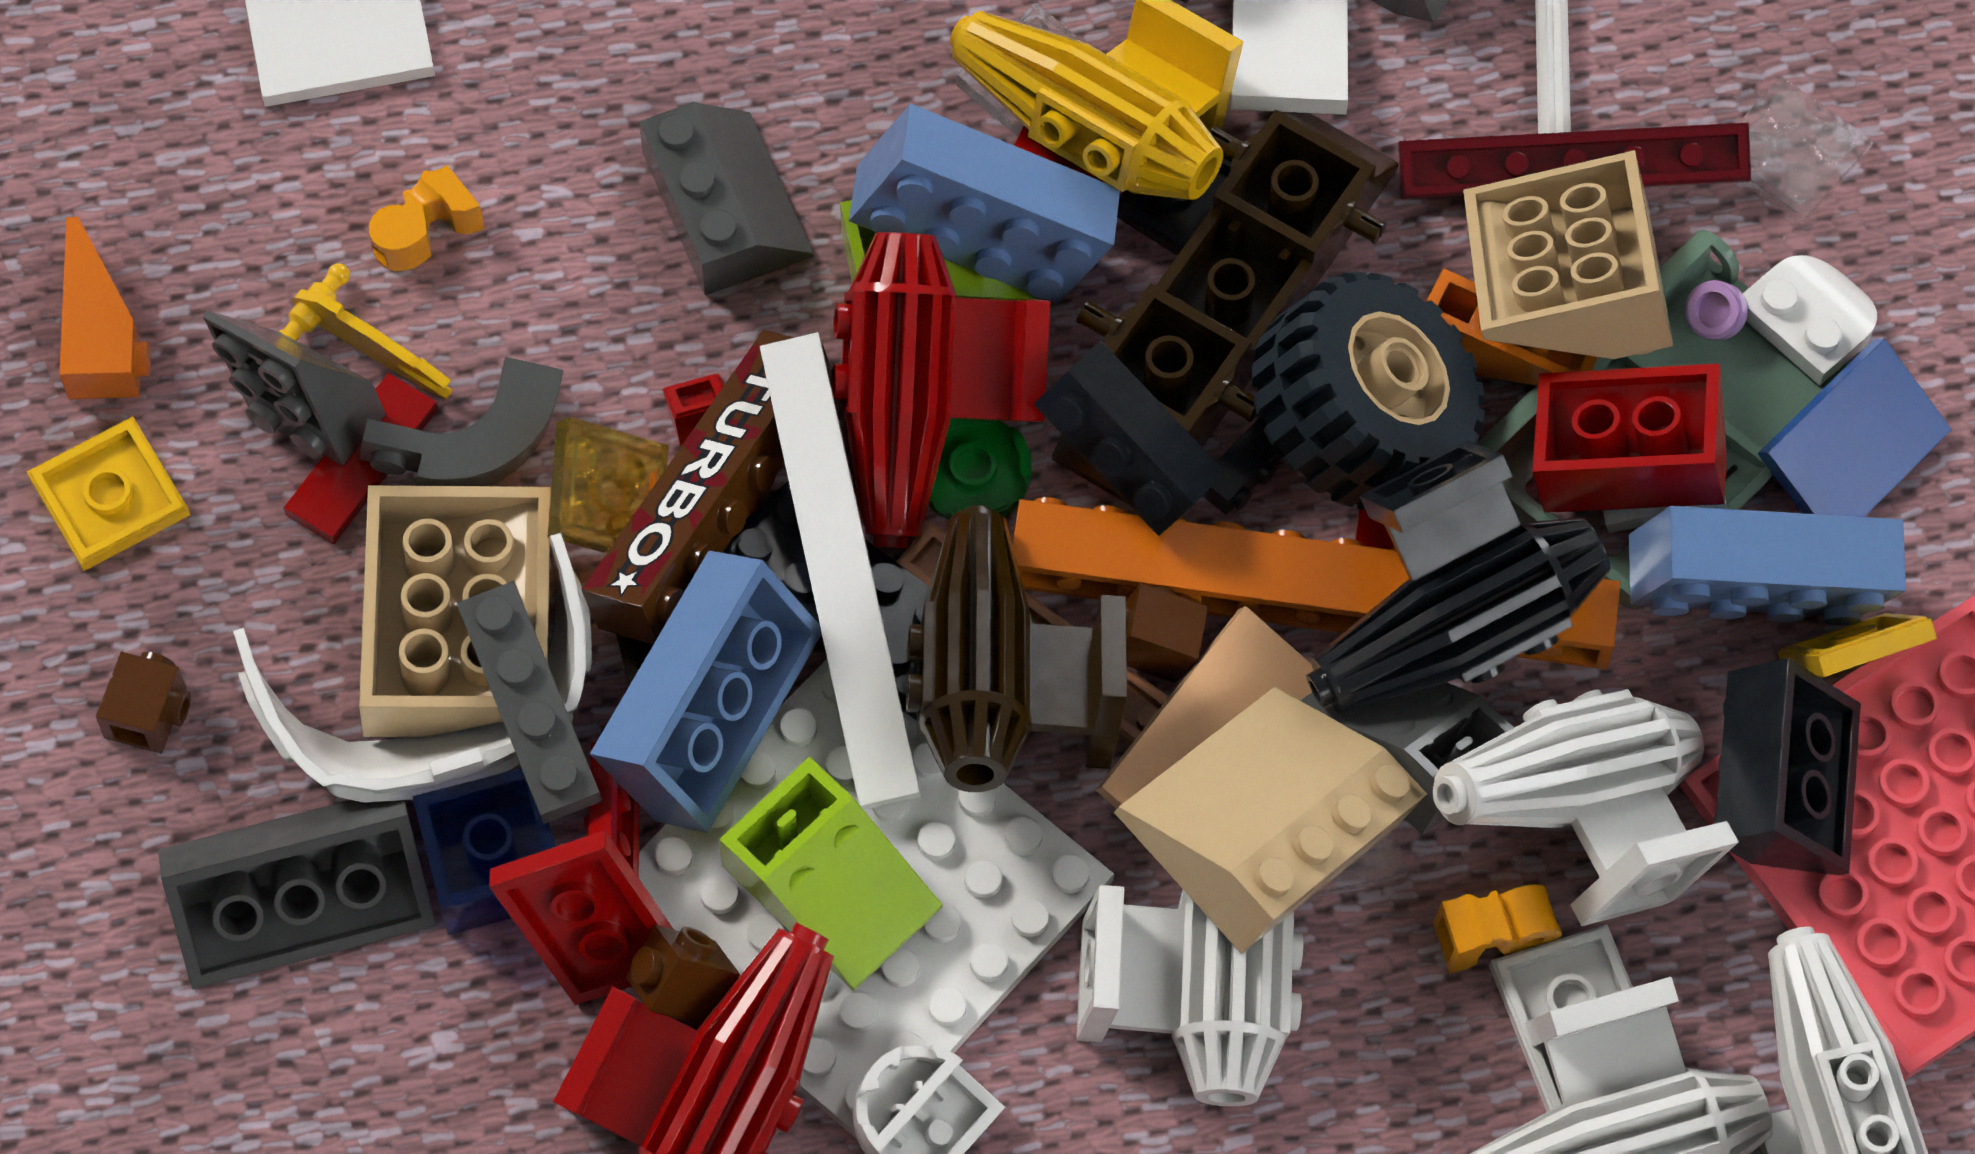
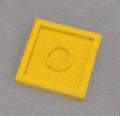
[26,416,190,572]
[1778,613,1937,677]

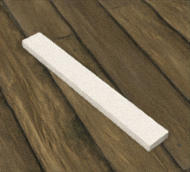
[760,332,922,810]

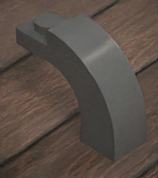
[359,357,564,486]

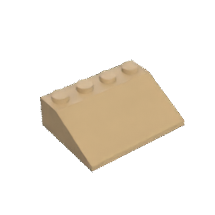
[1463,150,1673,359]
[359,485,551,737]
[1114,687,1427,954]

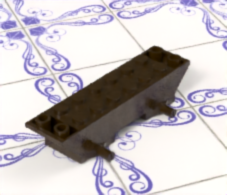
[1052,109,1399,505]

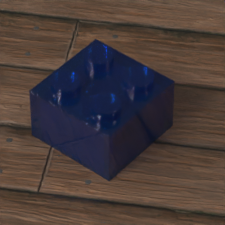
[412,768,556,935]

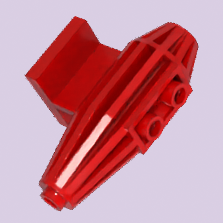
[830,232,1050,548]
[553,922,834,1154]

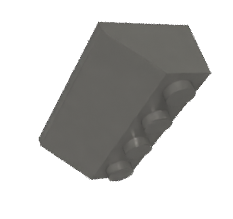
[158,800,436,989]

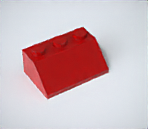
[1532,363,1727,513]

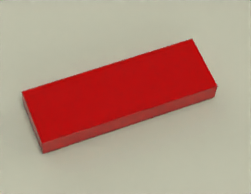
[283,373,438,544]

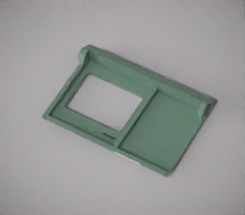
[1477,230,1849,609]

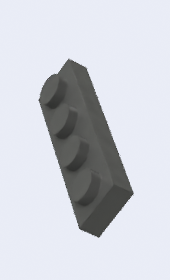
[457,581,602,824]

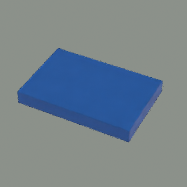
[1757,338,1952,517]

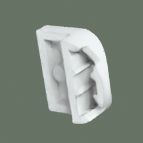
[1743,255,1877,386]
[853,1045,1005,1154]

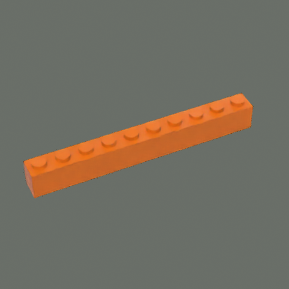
[1012,497,1621,670]

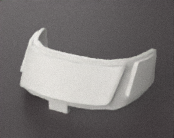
[233,533,592,803]

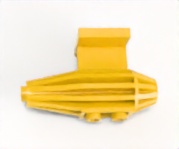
[949,0,1244,200]

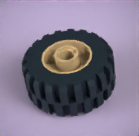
[1252,271,1485,510]

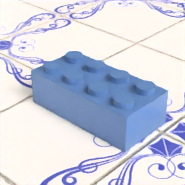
[849,103,1120,304]
[1629,506,1906,625]
[590,551,822,833]

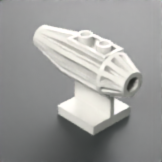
[1433,689,1739,926]
[1076,885,1303,1106]
[1760,927,1928,1154]
[1470,977,1773,1154]

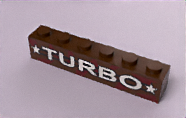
[581,330,832,645]

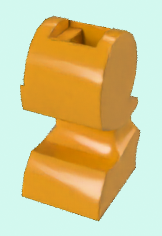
[369,165,485,271]
[1433,884,1562,974]

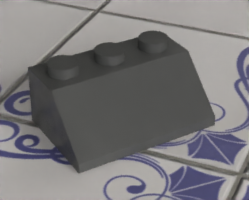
[639,102,814,296]

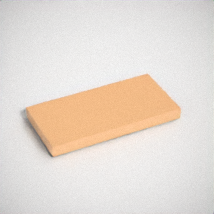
[1096,606,1314,809]

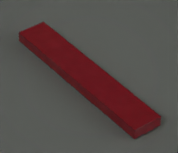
[1398,122,1752,200]

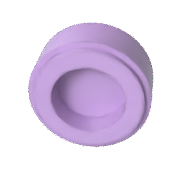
[1685,280,1748,341]

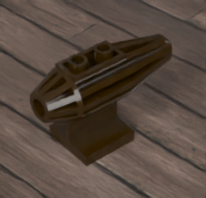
[906,505,1127,792]

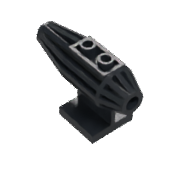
[1306,441,1611,713]

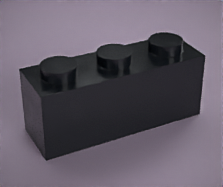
[1034,340,1226,536]

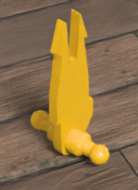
[278,263,453,400]

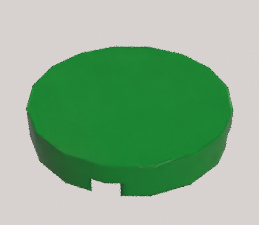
[928,418,1031,520]

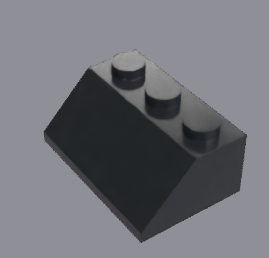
[1714,658,1861,875]

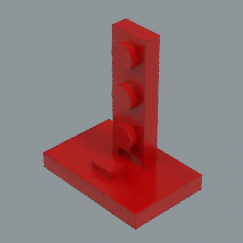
[489,742,674,1005]

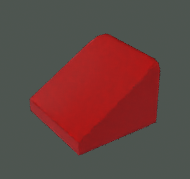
[662,374,724,448]

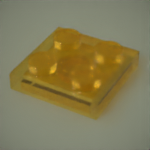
[547,417,669,553]

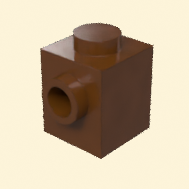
[1126,583,1208,683]
[95,651,191,754]
[626,925,740,1024]

